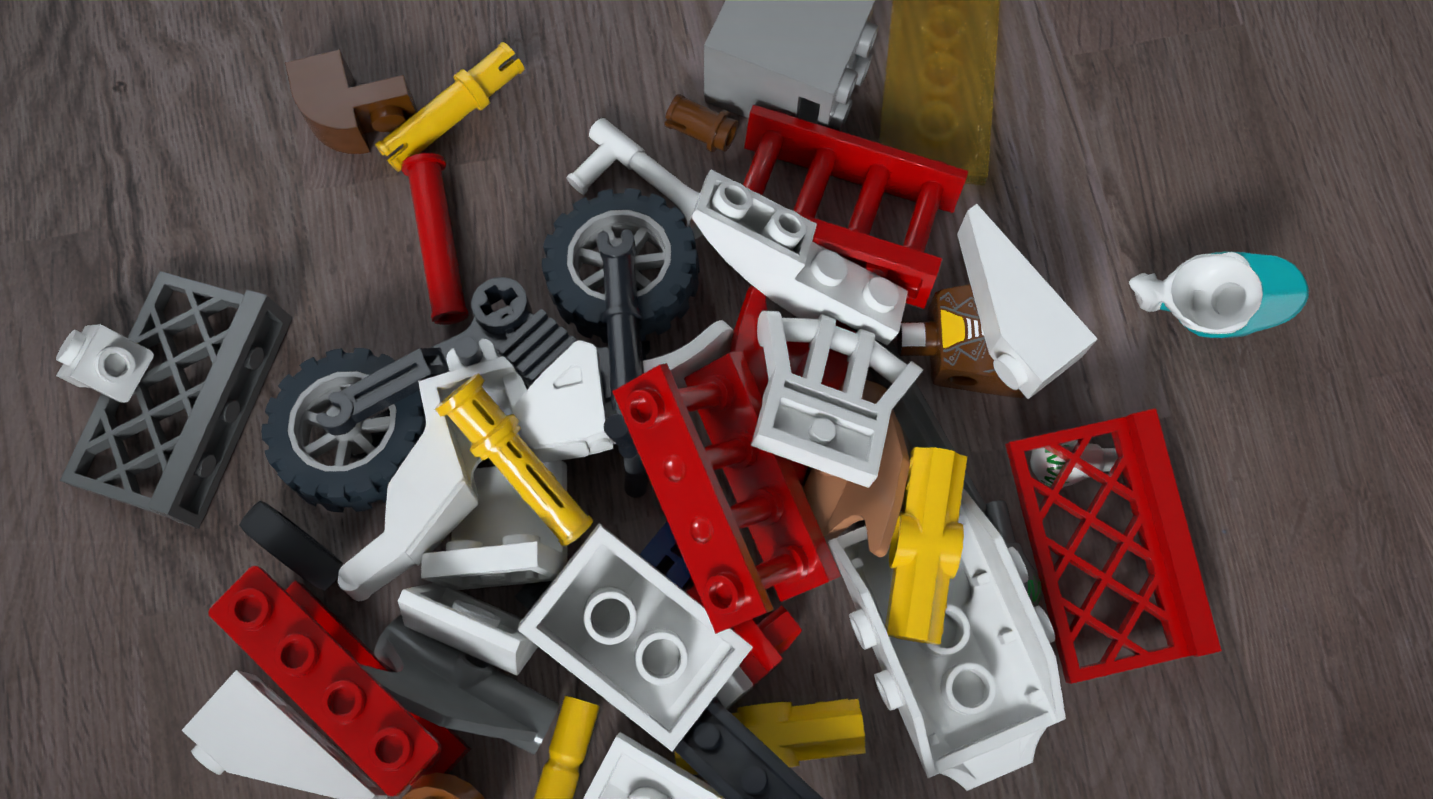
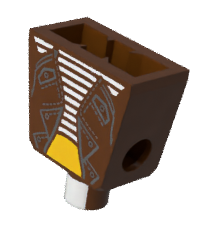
[897,284,1025,398]

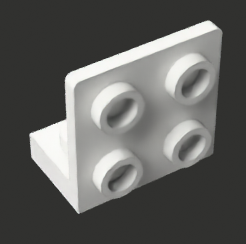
[421,460,567,590]

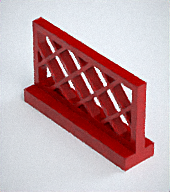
[1005,408,1222,684]

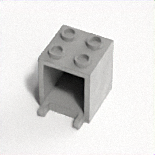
[704,0,879,131]

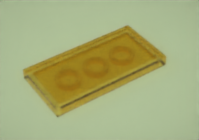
[878,0,1000,186]

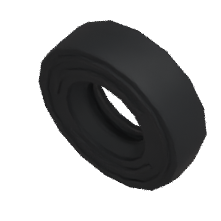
[239,500,343,591]

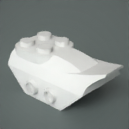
[828,488,1066,791]

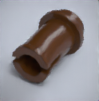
[664,94,738,152]

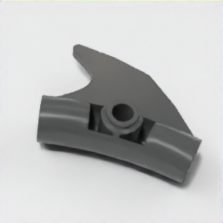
[360,615,560,755]

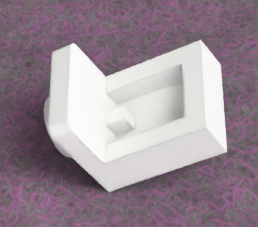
[56,324,154,403]

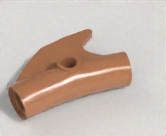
[803,380,910,558]

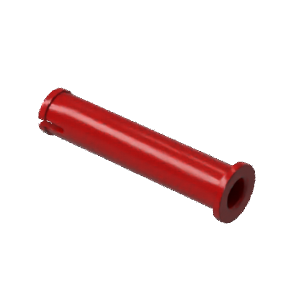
[401,153,469,325]

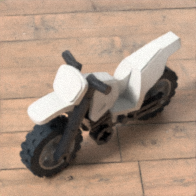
[261,188,734,601]

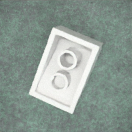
[517,523,753,751]

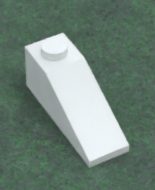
[957,204,1097,399]
[182,670,389,799]

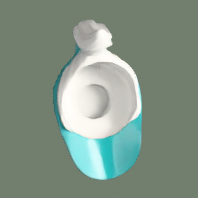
[1129,252,1309,338]

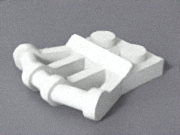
[751,311,923,488]

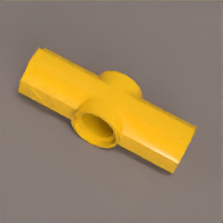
[885,447,967,645]
[675,699,866,775]

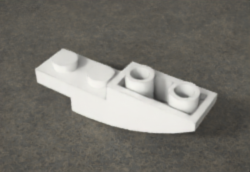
[691,169,908,345]

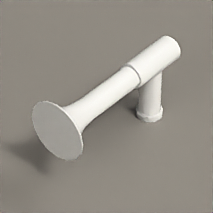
[566,118,703,239]

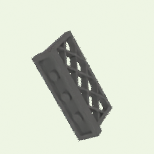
[60,271,293,529]

